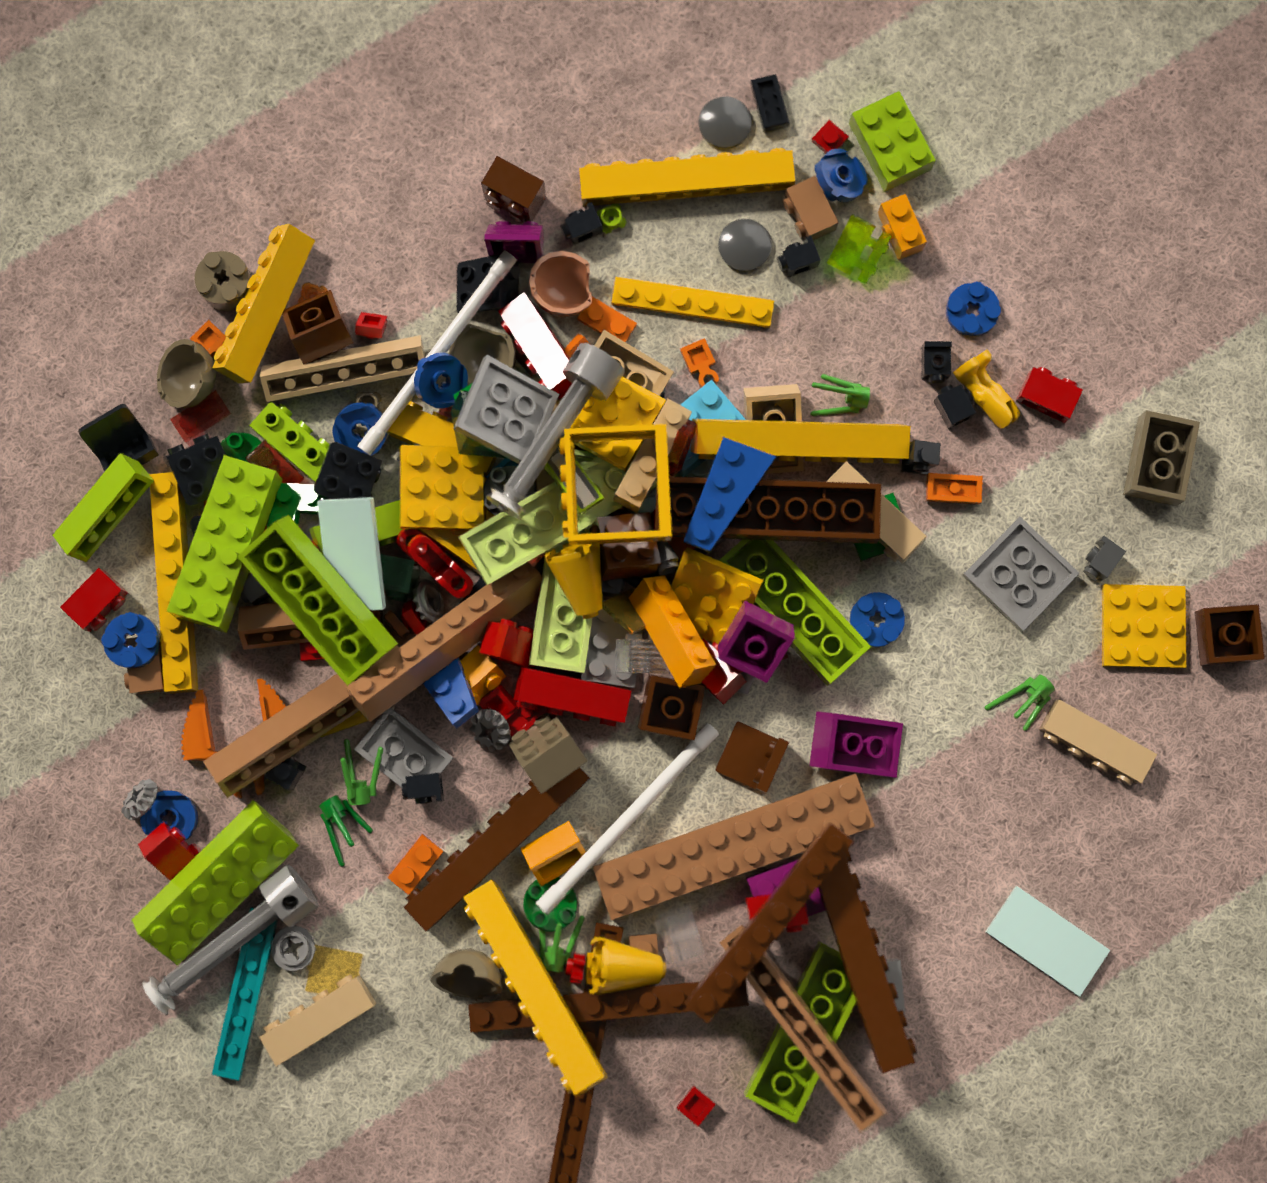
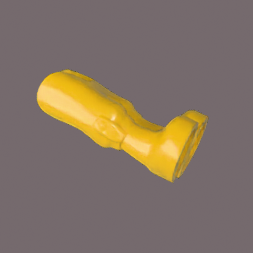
[953,349,1020,429]

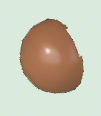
[529,251,592,318]

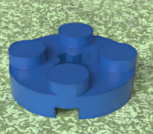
[814,149,867,202]
[946,281,1001,336]
[414,353,468,409]
[332,403,388,456]
[849,592,905,647]
[101,612,160,668]
[140,790,198,841]

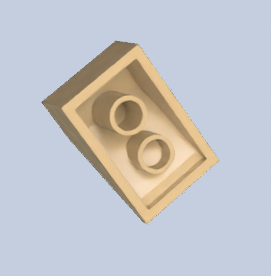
[594,330,674,396]
[743,384,804,474]

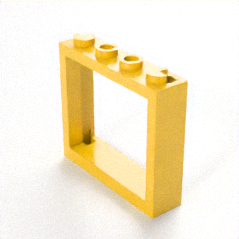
[559,424,672,545]

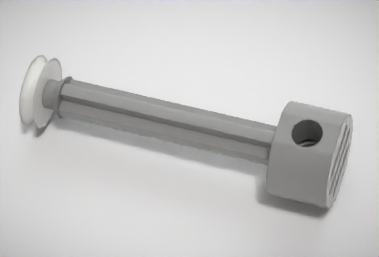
[486,343,625,520]
[142,864,319,1015]

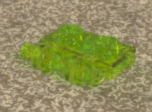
[827,214,892,284]

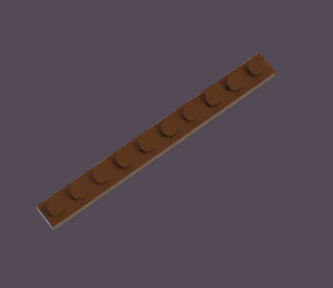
[548,922,624,1183]
[468,978,750,1033]

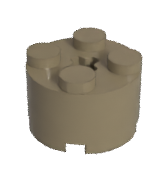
[195,251,252,312]

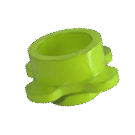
[596,203,627,234]

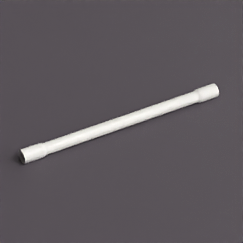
[357,250,517,456]
[535,723,719,915]

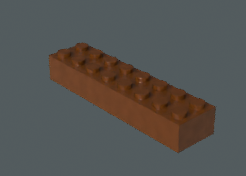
[655,477,881,544]

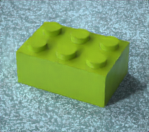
[849,91,936,192]

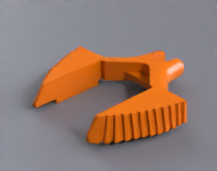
[181,679,286,799]

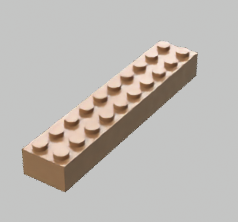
[593,774,875,920]

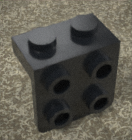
[457,254,520,313]
[78,404,159,472]
[163,433,226,506]
[314,442,382,499]

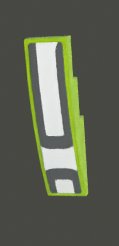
[544,443,604,515]

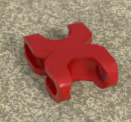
[397,529,473,598]

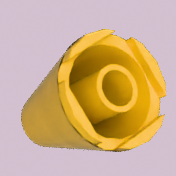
[545,543,603,619]
[585,937,666,995]

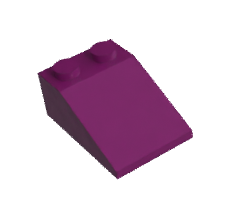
[484,221,544,263]
[809,711,903,778]

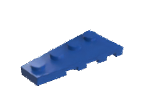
[683,437,776,552]
[423,658,479,729]

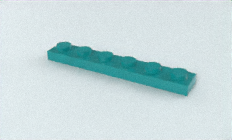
[212,907,278,1081]

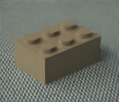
[1123,410,1200,506]
[508,713,588,794]

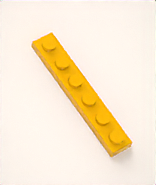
[611,277,774,328]

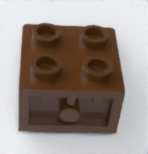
[715,721,789,794]

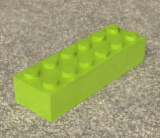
[167,455,282,633]
[237,515,398,686]
[719,539,871,686]
[132,800,299,966]
[744,941,856,1123]

